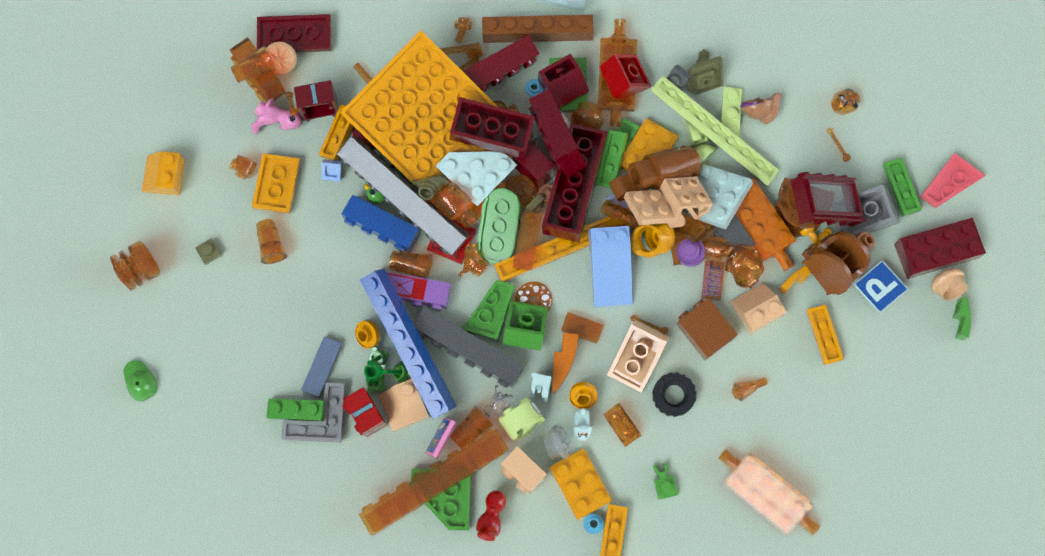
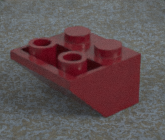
[538,54,589,109]

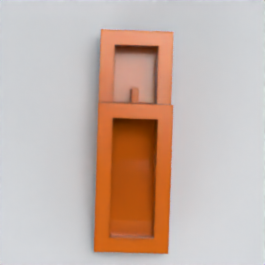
[552,333,579,393]

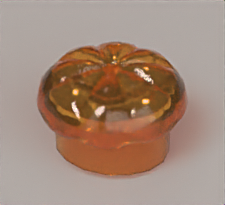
[570,101,603,130]
[505,175,537,207]

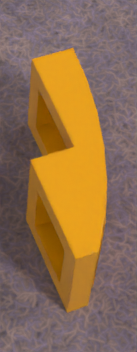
[778,266,811,294]

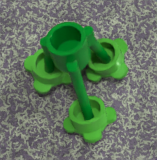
[364,347,410,394]

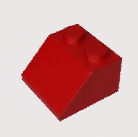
[599,54,652,99]

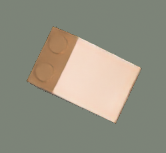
[607,320,670,393]

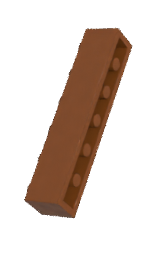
[482,14,594,43]

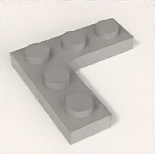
[282,382,346,443]

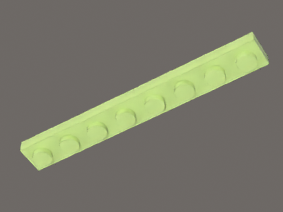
[651,75,779,186]

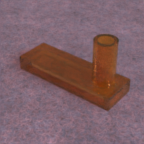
[513,211,542,271]

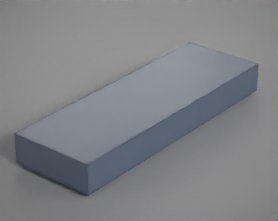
[301,336,343,398]

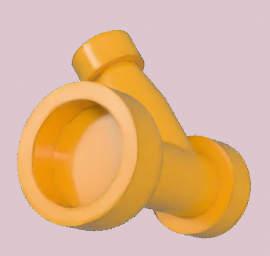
[799,227,832,244]

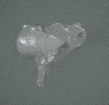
[483,384,514,420]

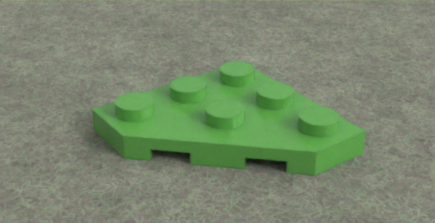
[411,469,471,531]

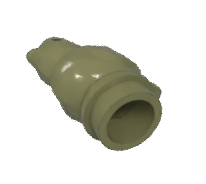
[412,175,449,200]

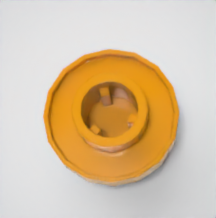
[355,319,381,349]
[569,382,598,409]

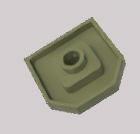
[686,49,723,95]

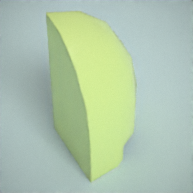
[683,118,709,147]
[694,144,717,165]

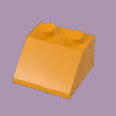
[142,151,185,196]

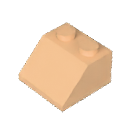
[730,283,787,335]

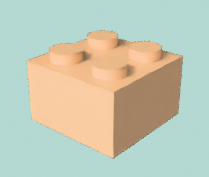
[501,447,547,494]

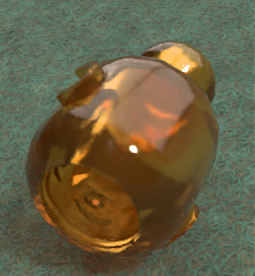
[434,182,478,228]

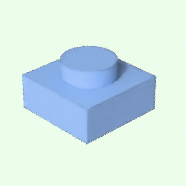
[321,159,342,182]

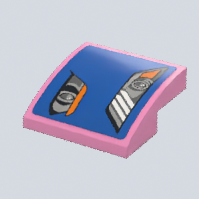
[425,418,456,459]

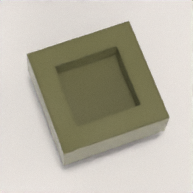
[195,238,222,265]

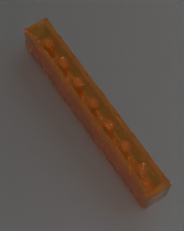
[358,429,509,536]

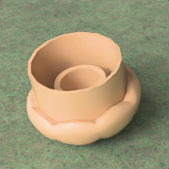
[263,42,297,75]
[931,268,968,301]

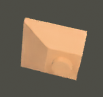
[379,379,429,432]

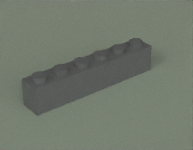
[414,307,524,388]

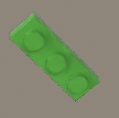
[596,130,628,188]
[883,158,922,217]
[266,399,326,421]

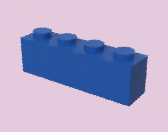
[341,194,421,253]

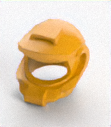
[630,223,676,258]

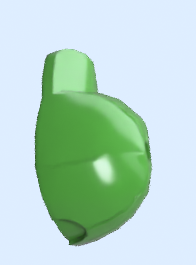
[123,360,158,401]

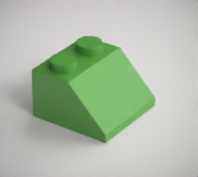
[503,301,548,351]

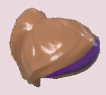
[740,93,782,125]

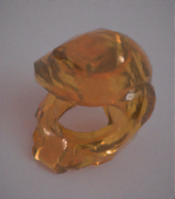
[725,245,764,288]

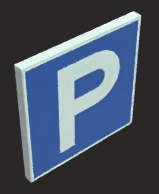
[853,260,908,314]

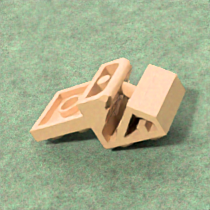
[624,176,713,228]

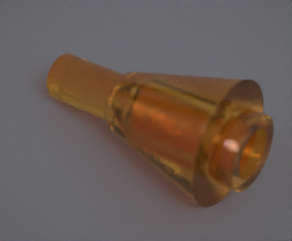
[732,377,768,401]

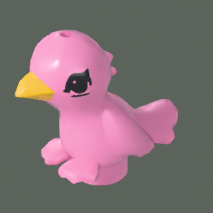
[251,98,302,134]

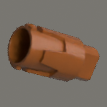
[609,145,701,201]

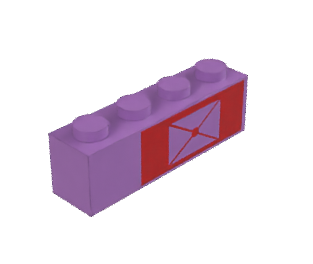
[374,270,451,311]

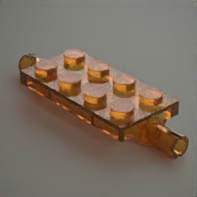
[597,19,637,127]
[718,449,821,536]

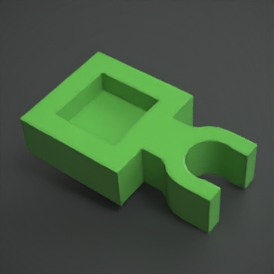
[653,463,678,500]

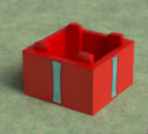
[342,387,387,437]

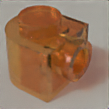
[230,155,257,180]

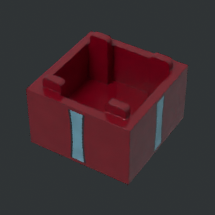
[294,80,339,122]

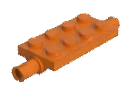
[730,171,796,272]

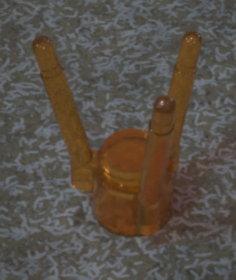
[440,42,483,70]

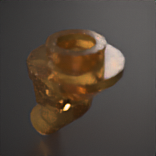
[454,17,472,43]

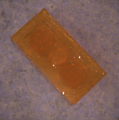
[561,312,604,344]
[603,403,642,447]

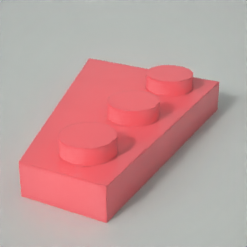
[920,153,986,208]

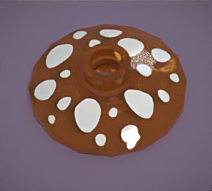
[515,282,552,313]

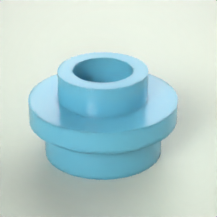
[525,79,544,97]
[584,514,604,534]

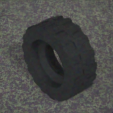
[652,372,697,417]

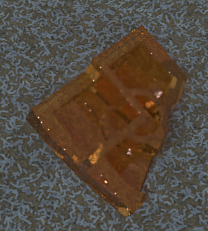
[600,199,638,226]

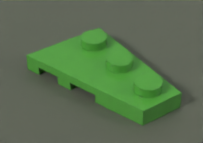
[462,280,515,341]

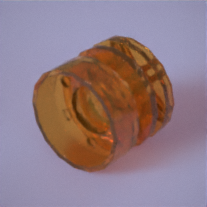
[110,240,161,291]

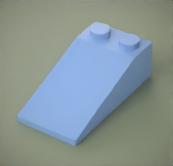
[588,226,633,307]

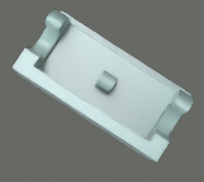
[531,373,551,403]

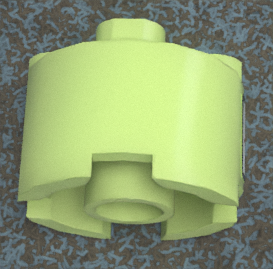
[498,397,545,442]

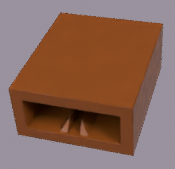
[676,298,738,360]

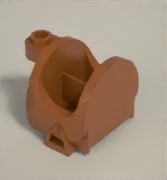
[775,178,835,237]
[801,231,874,295]

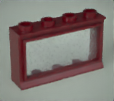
[790,172,866,227]

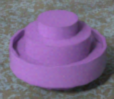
[677,238,705,267]

